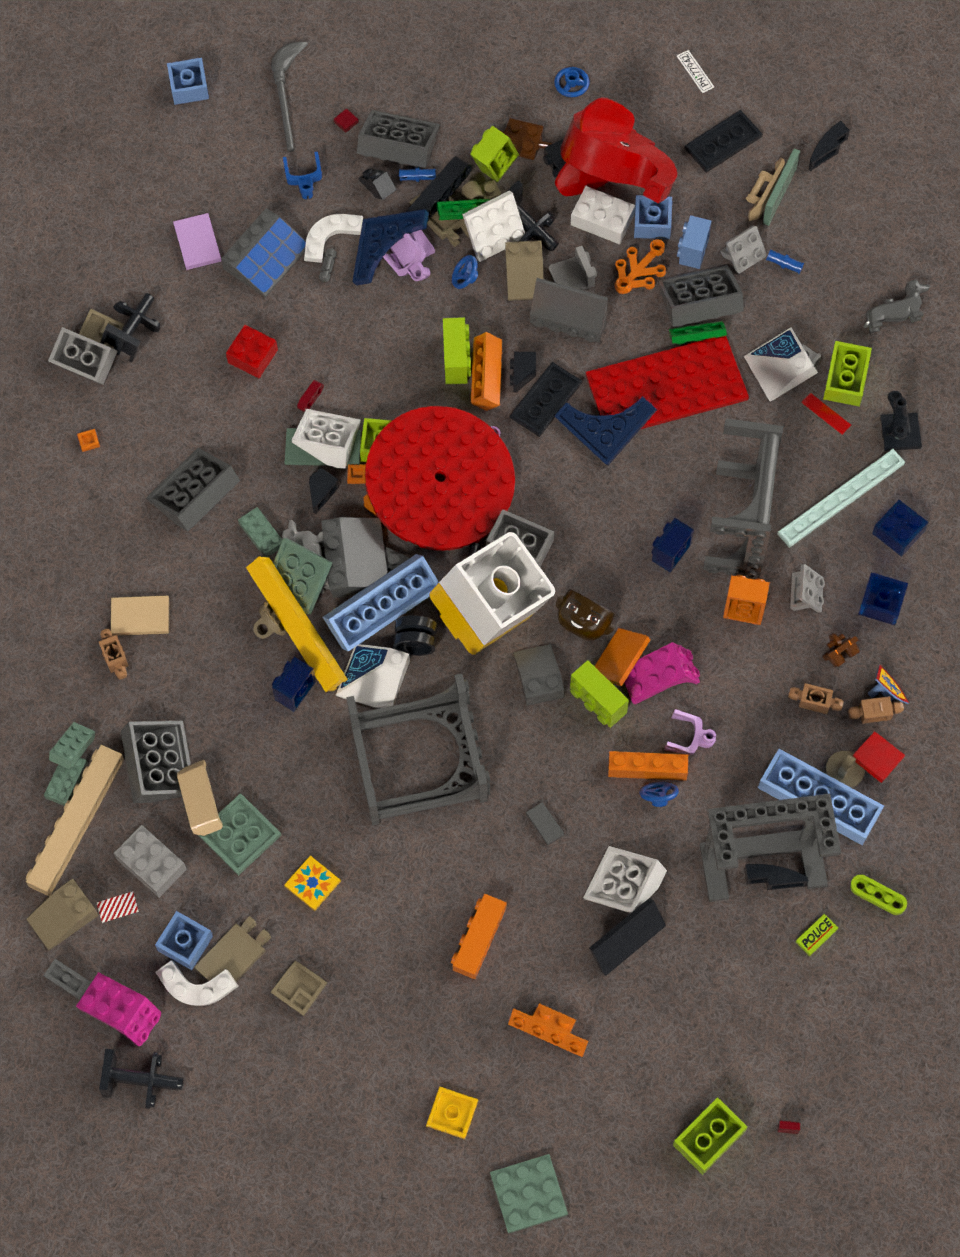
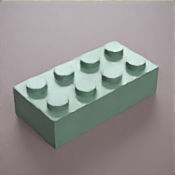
[238,507,283,557]
[49,722,95,770]
[44,758,88,806]

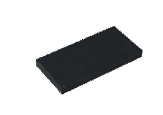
[684,110,763,173]
[510,362,582,437]
[589,898,666,976]

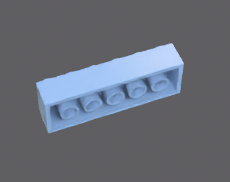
[323,554,439,651]
[758,749,884,846]

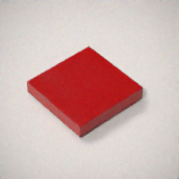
[853,731,905,783]

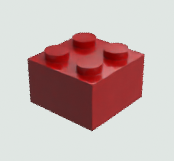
[226,325,278,378]

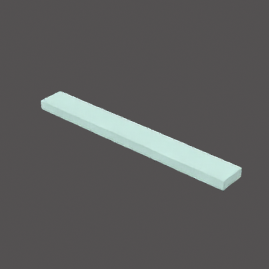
[777,449,905,548]

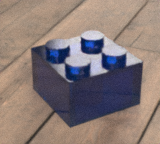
[872,500,929,557]
[651,518,694,573]
[858,572,908,625]
[272,657,316,712]

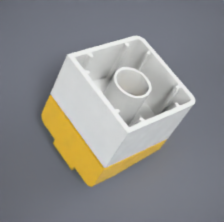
[430,532,555,655]

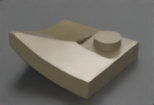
[79,309,124,348]
[271,961,328,1016]

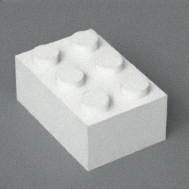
[571,186,635,244]

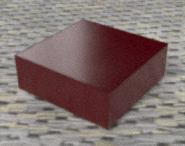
[334,108,359,133]
[777,1120,800,1134]

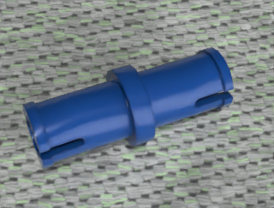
[399,168,436,182]
[766,250,804,274]

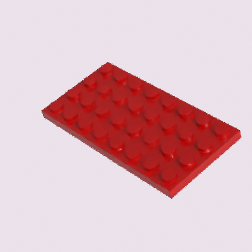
[585,336,749,429]

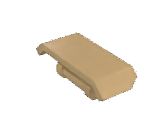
[746,158,785,221]
[177,760,223,836]

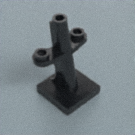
[506,181,559,251]
[100,293,160,362]
[880,391,922,451]
[99,1049,184,1109]

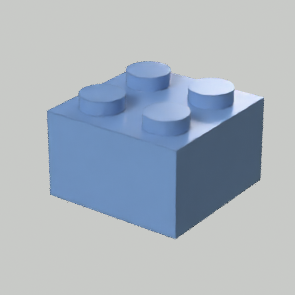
[167,58,209,105]
[634,195,672,239]
[677,215,711,269]
[155,911,213,970]

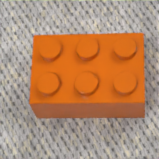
[723,575,770,625]

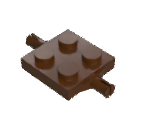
[501,118,552,160]

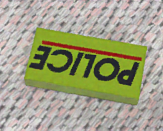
[796,914,838,956]

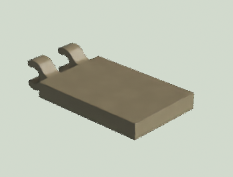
[409,195,469,247]
[194,916,271,982]

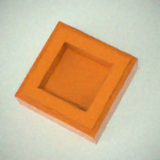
[77,429,100,452]
[347,464,366,484]

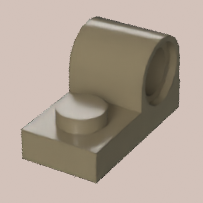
[462,180,501,200]

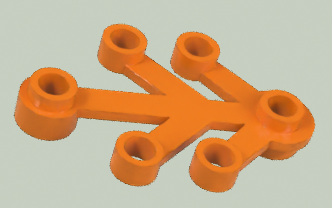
[615,239,666,294]

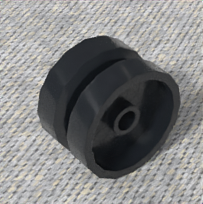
[393,615,437,656]

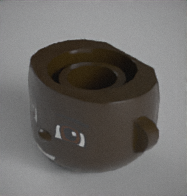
[556,589,615,641]

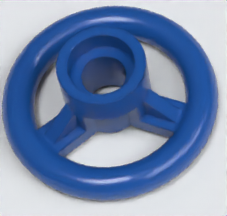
[554,67,589,97]
[452,255,478,289]
[639,782,679,807]

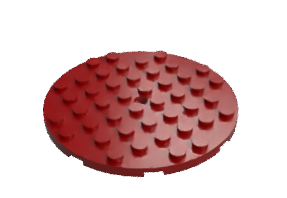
[365,406,515,551]

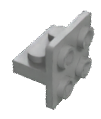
[721,225,767,273]
[790,564,825,612]

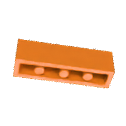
[471,332,502,411]
[608,751,688,781]
[451,894,507,979]

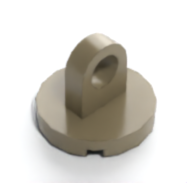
[253,602,287,639]
[825,751,865,788]

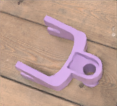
[383,233,430,281]
[664,709,716,755]

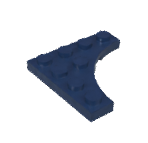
[352,209,429,285]
[554,396,658,466]

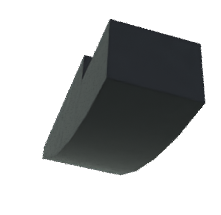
[808,121,850,171]
[744,864,809,890]

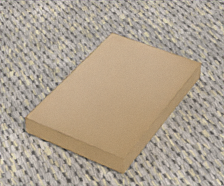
[111,596,169,636]

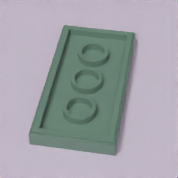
[763,148,800,226]
[285,428,361,466]

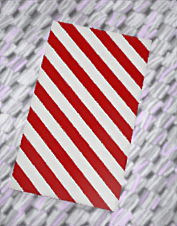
[97,892,139,923]

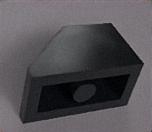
[309,468,339,514]

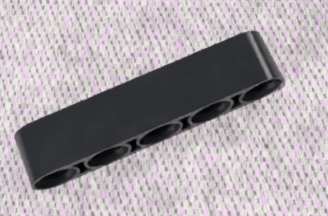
[406,156,472,221]

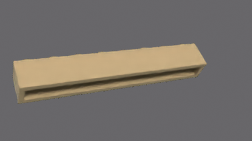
[26,745,124,897]

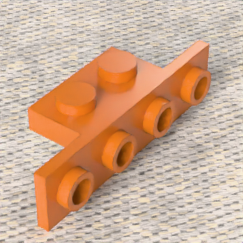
[508,1003,588,1057]

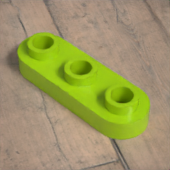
[850,875,907,915]

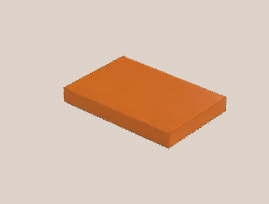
[595,628,650,686]

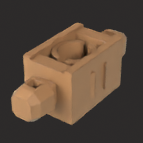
[99,629,129,680]
[788,683,844,714]
[848,696,904,724]

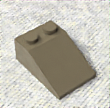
[505,241,544,301]
[27,879,99,951]

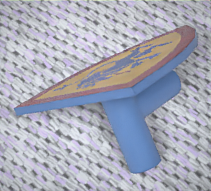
[868,665,909,704]

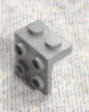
[549,246,597,290]

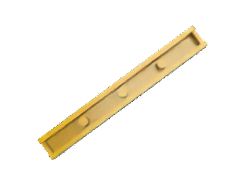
[246,556,348,692]

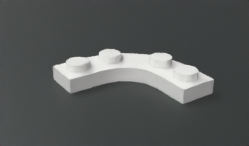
[304,214,363,263]
[156,960,239,1006]

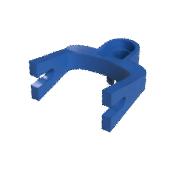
[283,152,322,199]

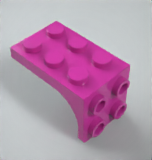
[625,642,700,704]
[76,972,162,1046]

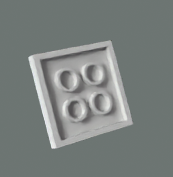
[462,190,525,262]

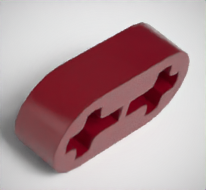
[297,380,324,412]

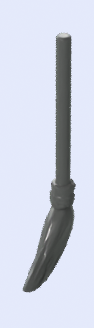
[271,42,308,152]

